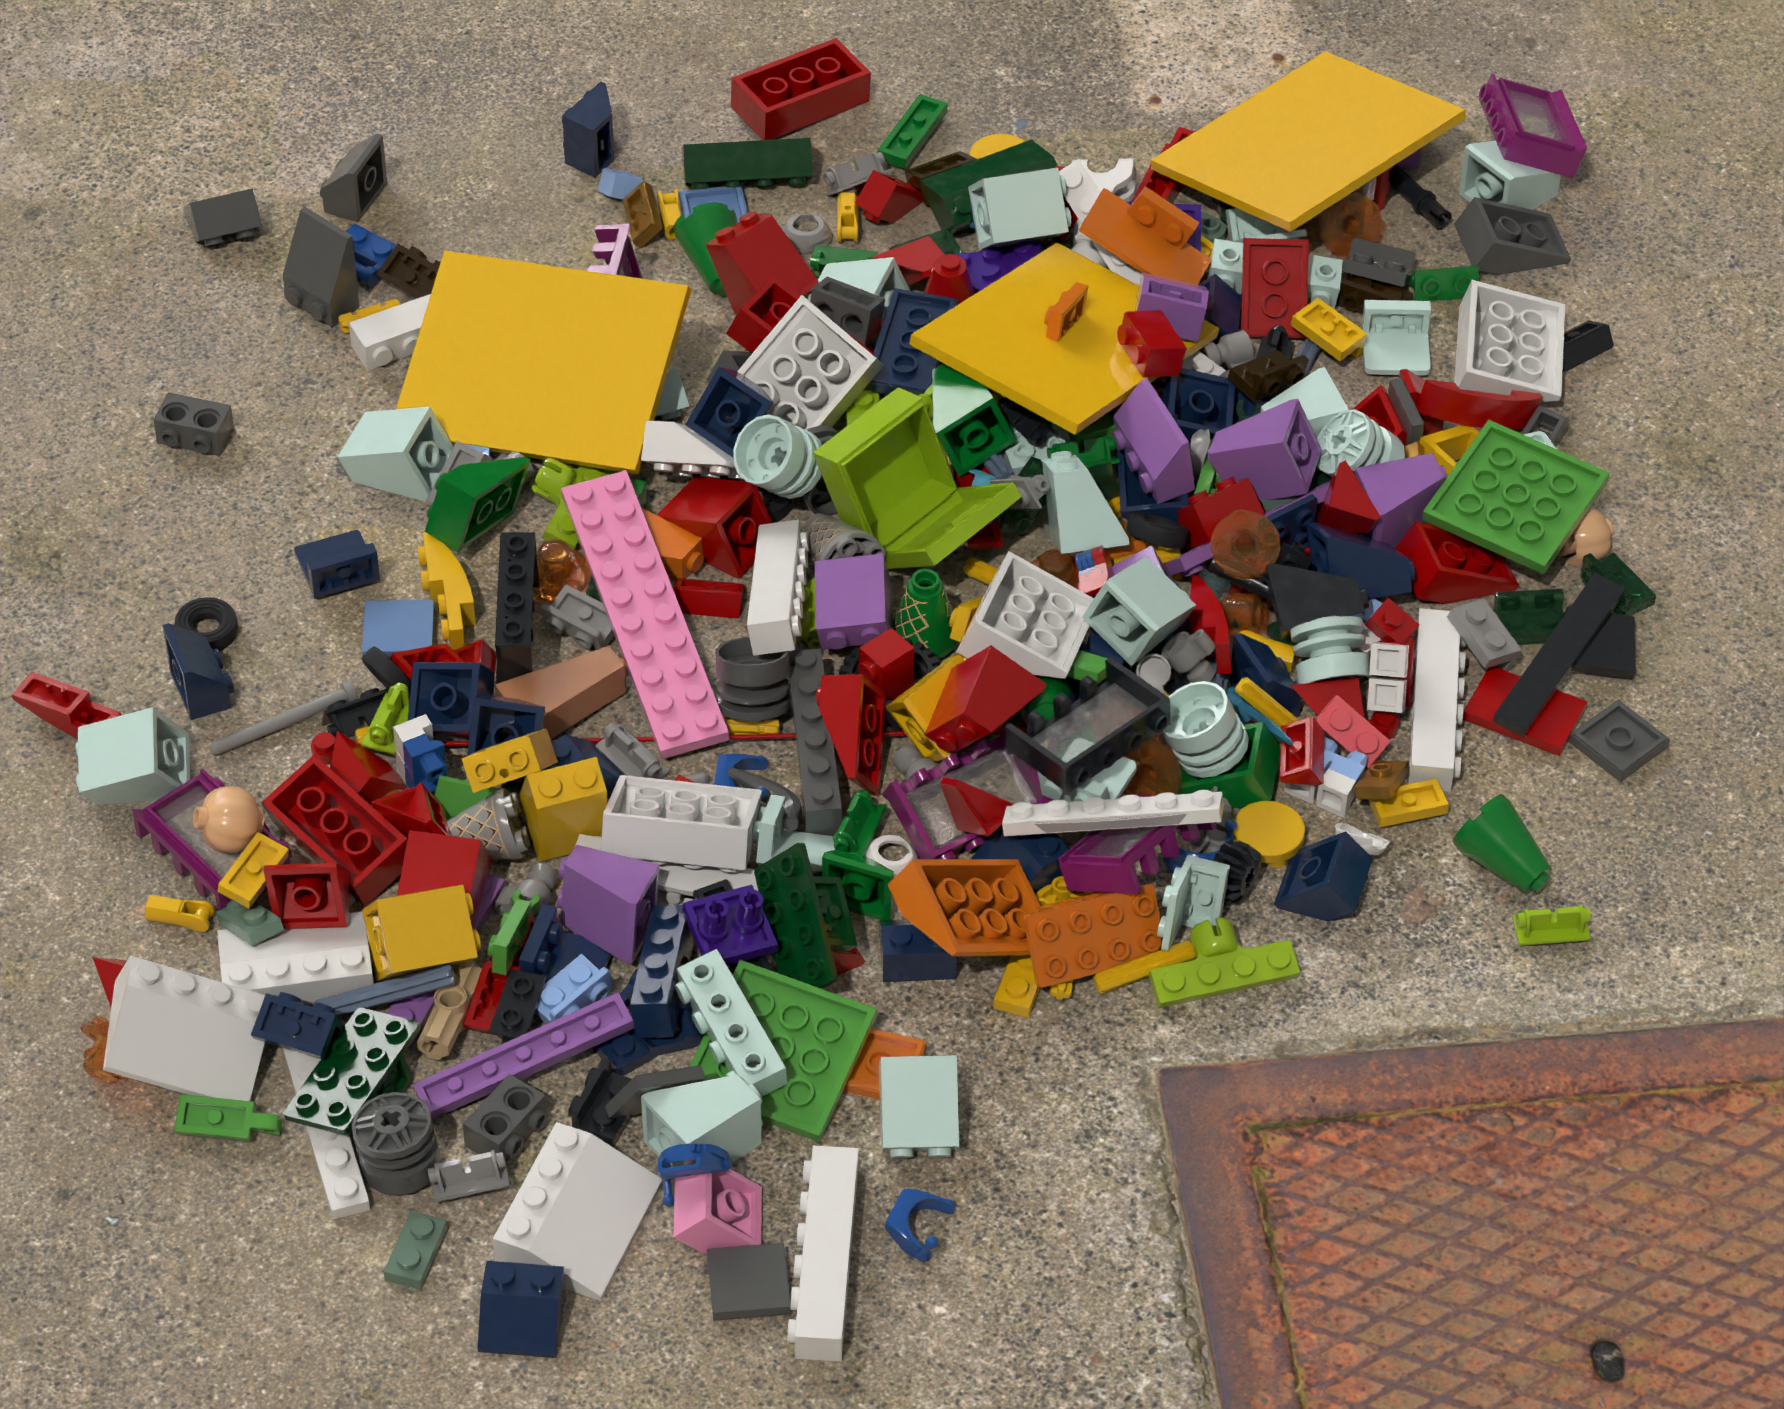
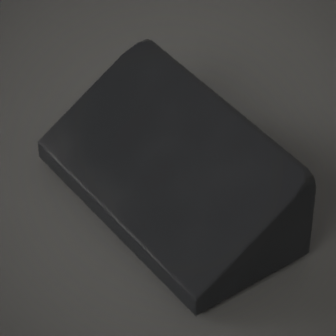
[1562,320,1614,371]

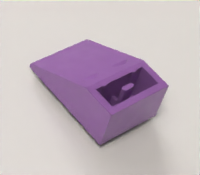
[1135,272,1209,342]

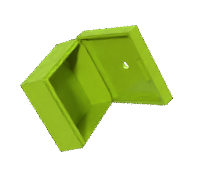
[813,388,1022,569]

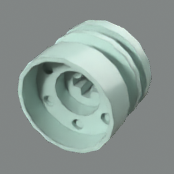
[1317,409,1405,478]
[733,414,822,499]
[1290,616,1372,685]
[1162,681,1249,778]

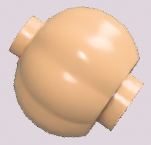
[1557,507,1614,567]
[193,786,264,853]

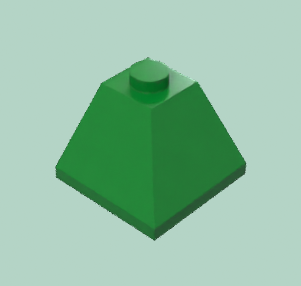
[822,849,894,920]

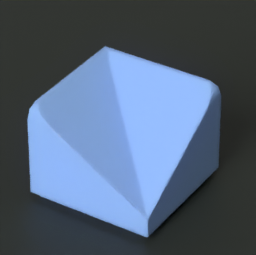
[598,168,644,199]

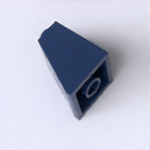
[1307,522,1415,599]

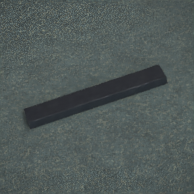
[1493,573,1625,737]

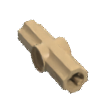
[417,961,482,1061]

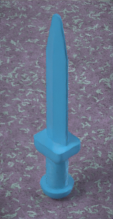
[1226,687,1293,745]

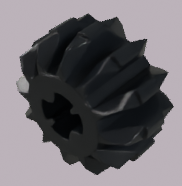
[1213,839,1262,904]

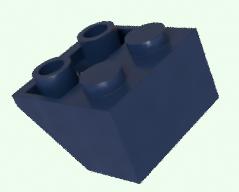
[562,81,614,178]

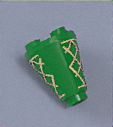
[892,569,958,659]

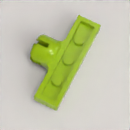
[532,458,617,554]
[1148,917,1301,1008]

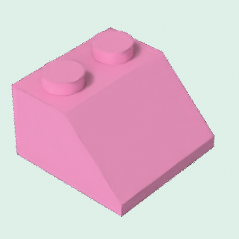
[673,1162,762,1253]

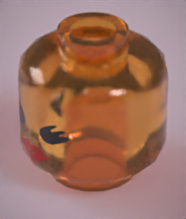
[1221,593,1269,638]

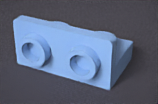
[534,954,612,1024]

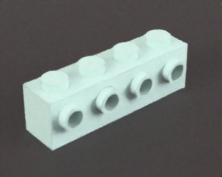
[1207,239,1343,309]
[675,949,788,1097]

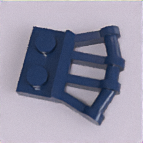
[592,969,703,1076]

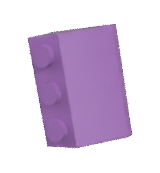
[1111,379,1195,504]

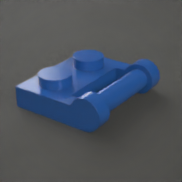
[346,223,396,287]

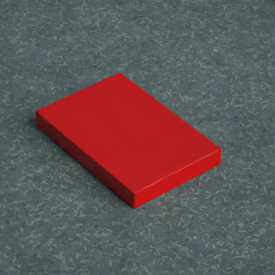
[1240,238,1309,339]
[1463,666,1588,756]

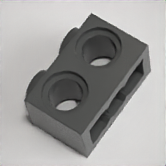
[810,276,885,345]
[154,392,234,456]
[463,1074,548,1162]

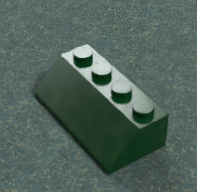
[681,138,813,190]
[919,140,1058,239]

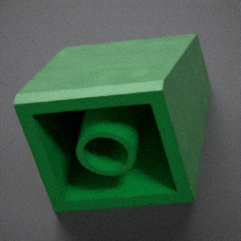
[932,363,1017,477]

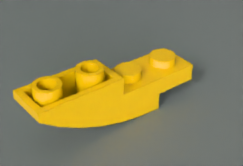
[417,531,476,650]

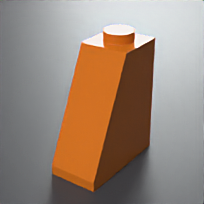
[641,508,704,581]

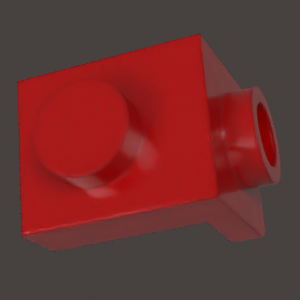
[1364,598,1420,644]

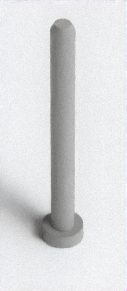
[209,680,358,755]

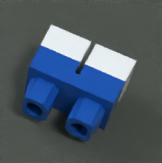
[393,714,447,795]

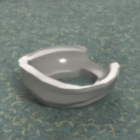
[782,214,833,254]
[1190,429,1210,482]

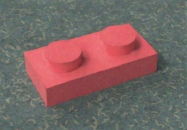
[1315,695,1390,768]

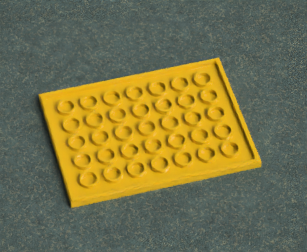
[1150,51,1466,232]
[909,243,1219,435]
[396,250,692,474]

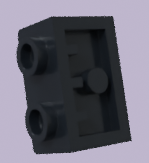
[568,1057,633,1148]

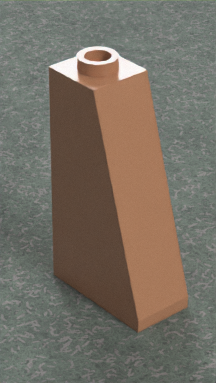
[495,646,628,739]

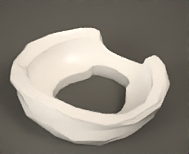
[1335,822,1390,855]
[864,835,918,878]

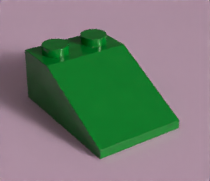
[425,457,531,552]
[1157,721,1280,808]

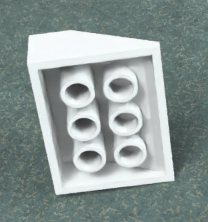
[1454,280,1565,402]
[738,295,884,430]
[956,551,1094,679]
[601,775,762,873]
[217,911,374,1007]
[103,955,265,1101]
[493,1122,663,1301]

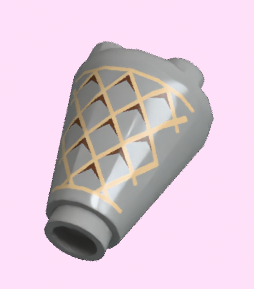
[805,513,886,561]
[447,789,533,860]

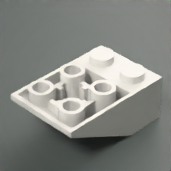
[641,421,745,481]

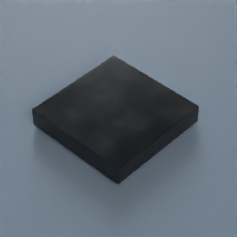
[1564,606,1635,680]

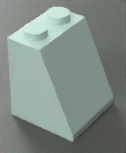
[1459,141,1561,210]
[968,168,1071,251]
[807,257,910,346]
[1261,367,1349,467]
[338,407,454,502]
[1042,451,1129,554]
[1082,556,1196,666]
[76,707,190,805]
[878,1055,959,1159]
[641,1075,763,1167]

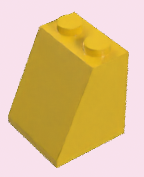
[886,654,966,762]
[519,757,607,863]
[362,885,481,982]

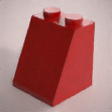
[705,211,819,314]
[657,476,773,578]
[925,645,1046,754]
[397,830,493,929]

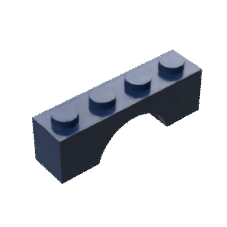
[630,905,695,1038]

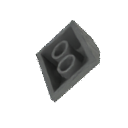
[1454,197,1571,275]
[283,207,360,328]

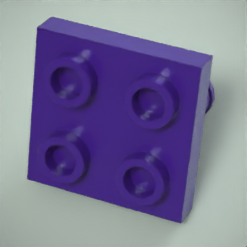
[682,885,778,965]

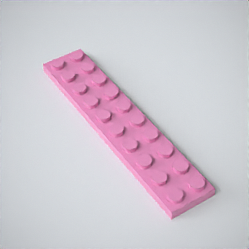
[561,470,729,759]

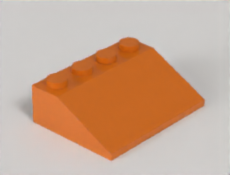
[888,859,1040,957]

